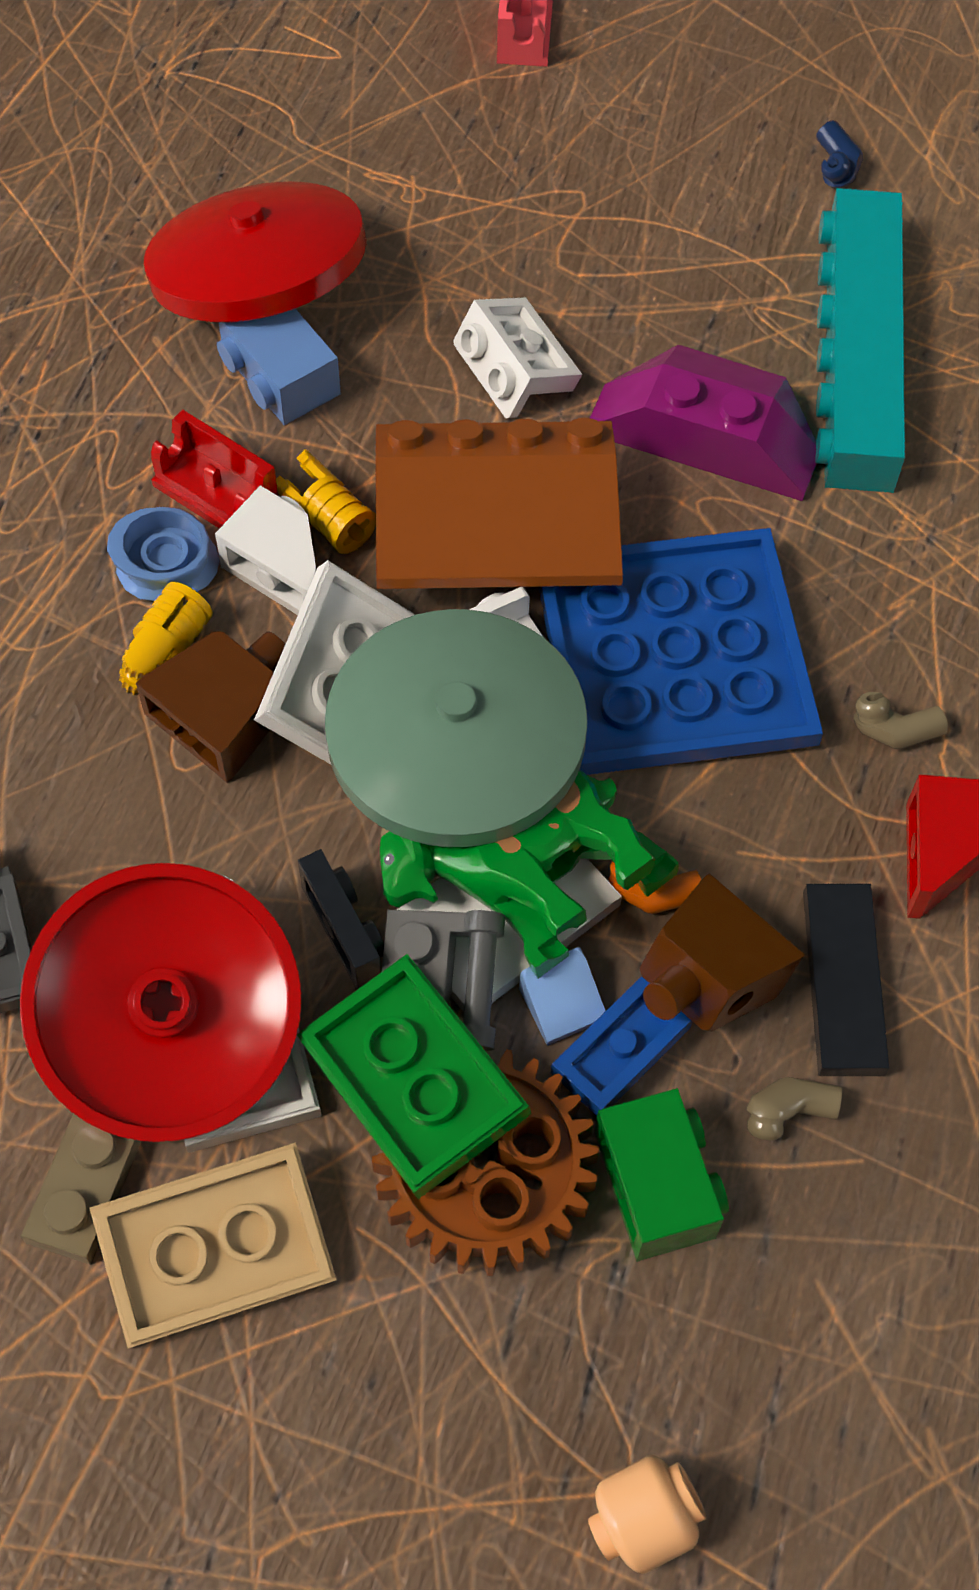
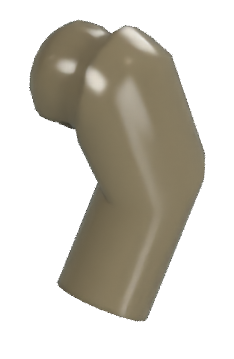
[853,692,948,749]
[746,1077,842,1140]

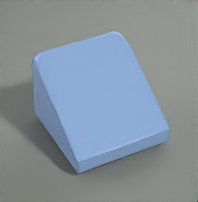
[519,947,605,1046]

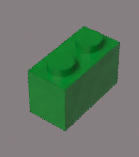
[594,1088,729,1262]

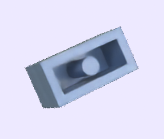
[217,309,341,425]

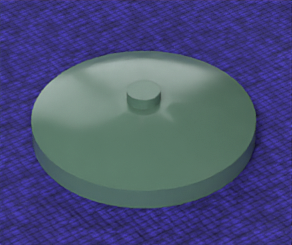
[325,609,587,847]

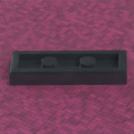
[803,884,889,1076]

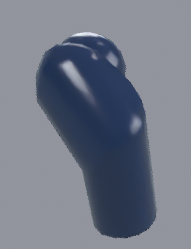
[816,120,863,188]

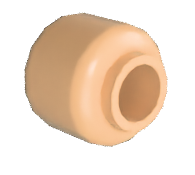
[588,1455,706,1574]

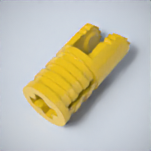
[276,449,376,554]
[119,582,213,695]

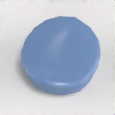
[107,507,220,601]

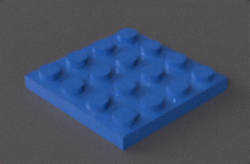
[539,528,823,775]

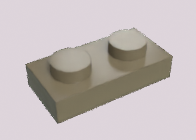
[21,1114,142,1265]

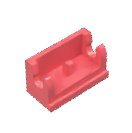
[497,0,553,67]

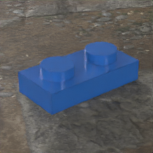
[551,976,693,1116]

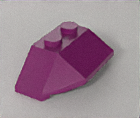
[590,344,817,502]

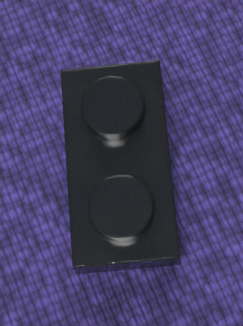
[297,849,384,990]

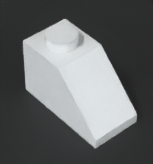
[215,485,316,615]

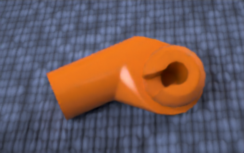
[608,861,701,914]

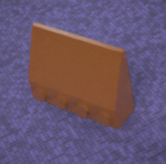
[375,418,623,589]

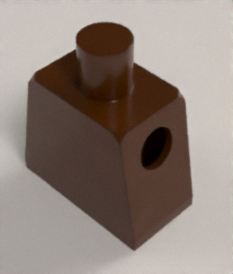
[136,631,285,783]
[639,873,805,1032]

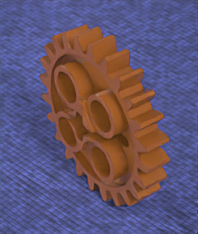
[372,1047,599,1276]

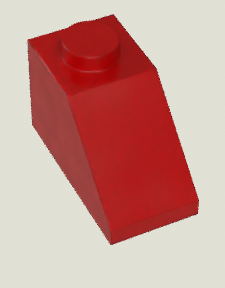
[906,774,979,919]

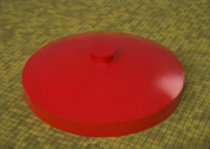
[144,181,367,322]
[20,863,301,1142]

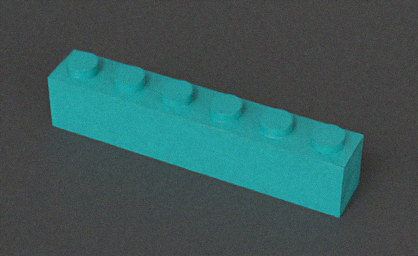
[815,188,905,493]

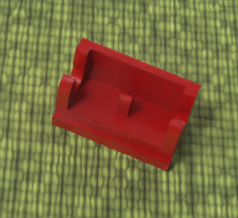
[151,409,278,529]

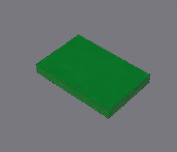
[297,954,532,1199]

